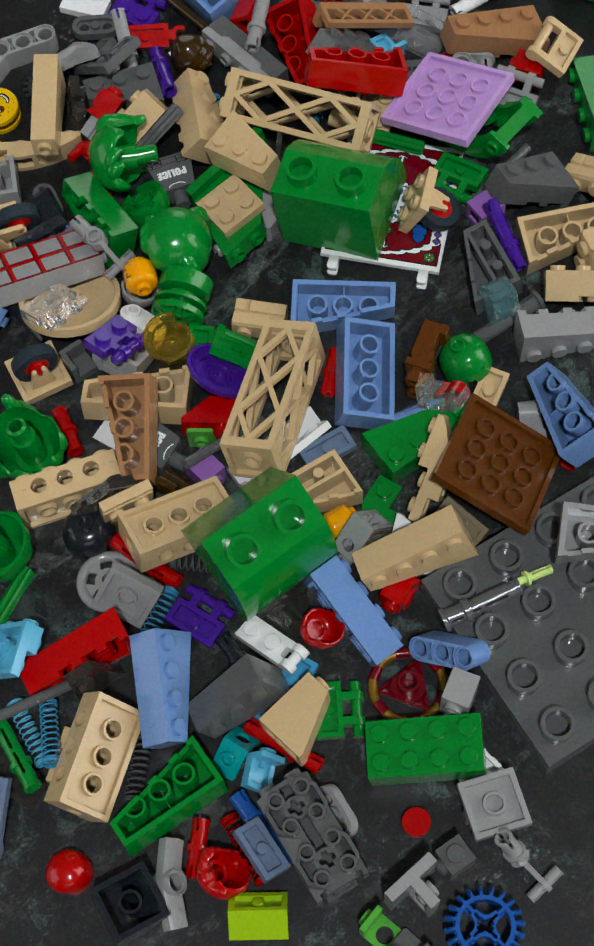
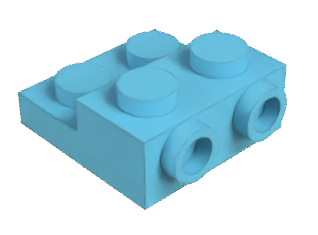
[0,619,44,679]

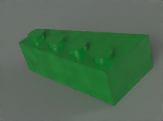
[567,55,594,152]

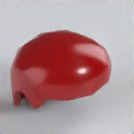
[300,607,345,650]
[45,849,94,895]

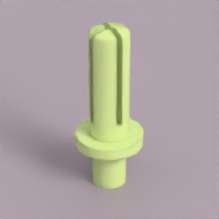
[517,564,553,587]

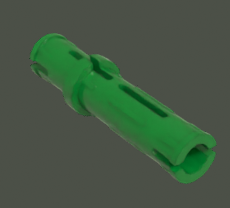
[0,719,42,794]

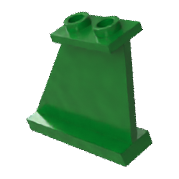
[185,126,268,269]

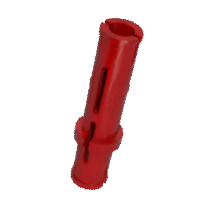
[110,533,183,589]
[243,717,325,775]

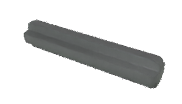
[136,103,183,146]

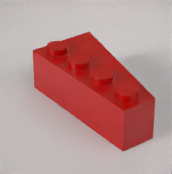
[266,0,326,90]
[304,47,409,98]
[20,607,131,696]

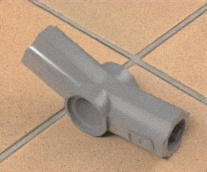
[151,837,188,932]

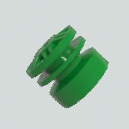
[151,265,214,329]

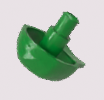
[0,511,32,583]

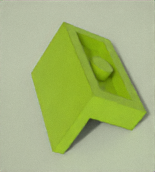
[227,892,289,941]

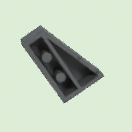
[305,27,376,54]
[82,62,165,110]
[484,151,580,208]
[189,653,290,738]

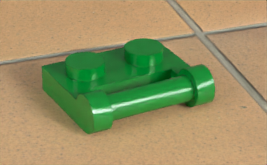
[209,323,267,369]

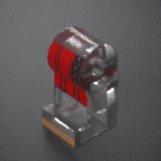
[415,373,470,412]

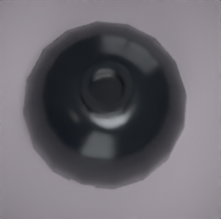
[62,505,116,560]

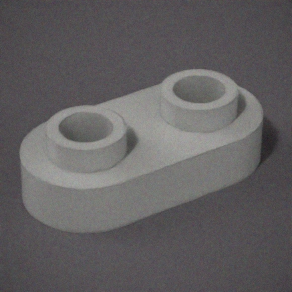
[319,784,358,837]

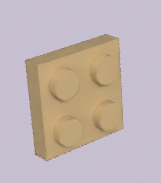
[196,174,266,238]

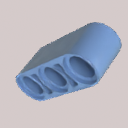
[409,630,491,671]

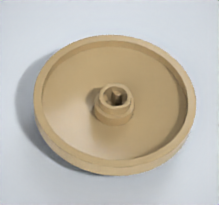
[19,269,122,338]

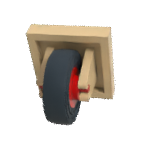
[398,166,460,234]
[0,201,40,252]
[4,340,74,404]

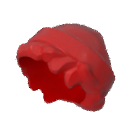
[195,846,251,900]

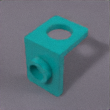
[212,726,260,781]

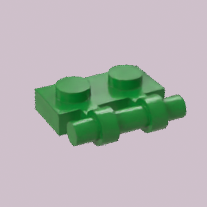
[434,151,489,204]
[316,681,366,741]

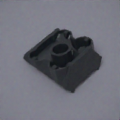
[13,187,68,246]

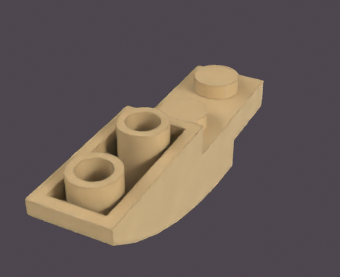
[0,130,83,171]
[407,414,452,522]

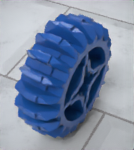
[444,886,525,946]

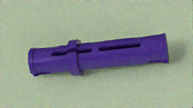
[148,46,177,98]
[483,198,528,272]

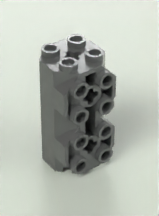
[257,768,369,908]

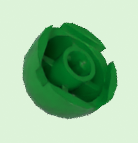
[121,180,171,228]
[439,333,492,386]

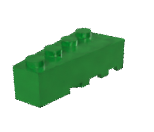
[62,172,139,268]
[361,398,467,483]
[110,735,228,857]

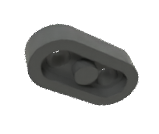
[72,14,116,41]

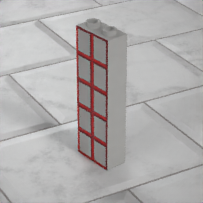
[0,230,107,308]

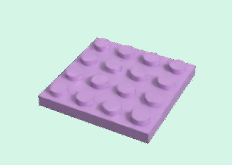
[381,52,515,148]

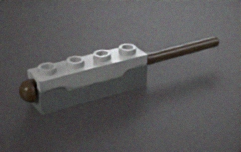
[165,0,289,100]

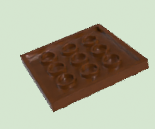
[431,393,560,536]

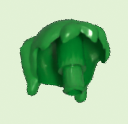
[88,113,158,192]
[139,206,213,273]
[0,394,68,480]

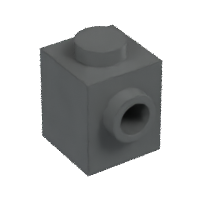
[433,834,476,881]

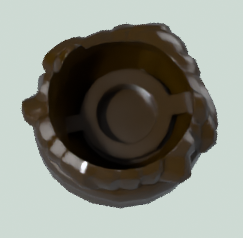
[171,34,214,75]

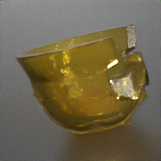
[143,312,195,365]

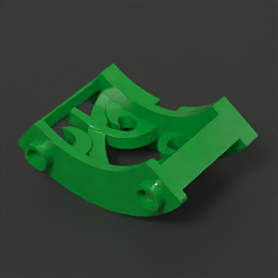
[436,95,543,158]

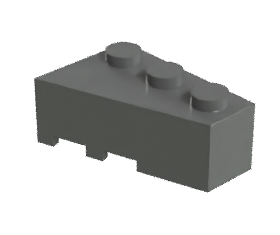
[463,219,523,315]

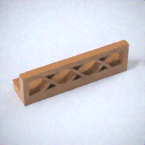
[312,2,415,28]

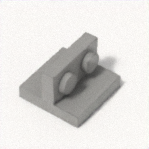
[92,559,164,629]
[457,767,533,842]
[384,852,440,917]

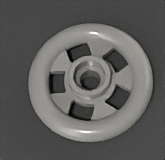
[76,551,140,613]

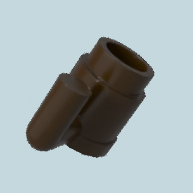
[155,468,194,495]

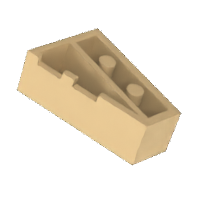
[204,110,281,192]

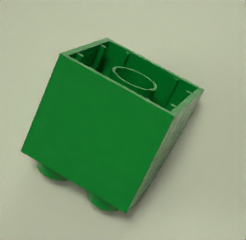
[270,139,407,261]
[181,467,338,621]

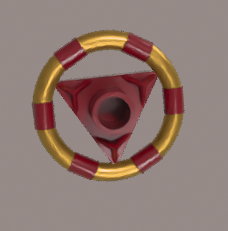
[367,647,448,720]

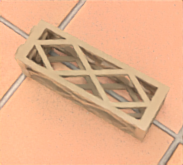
[219,67,382,153]
[219,318,326,478]

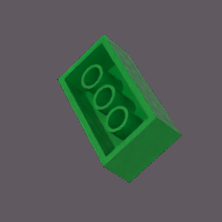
[365,713,487,786]

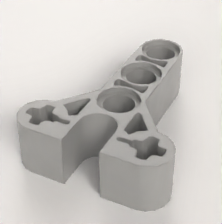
[0,24,59,84]

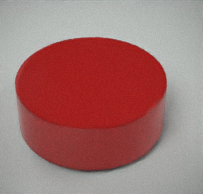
[402,807,431,838]

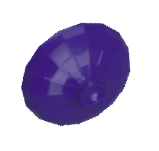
[186,343,260,399]

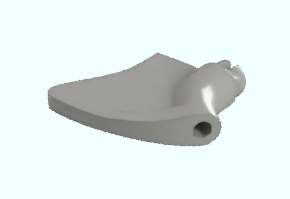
[56,42,100,72]

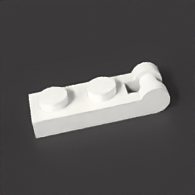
[235,615,310,675]

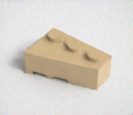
[291,449,363,513]

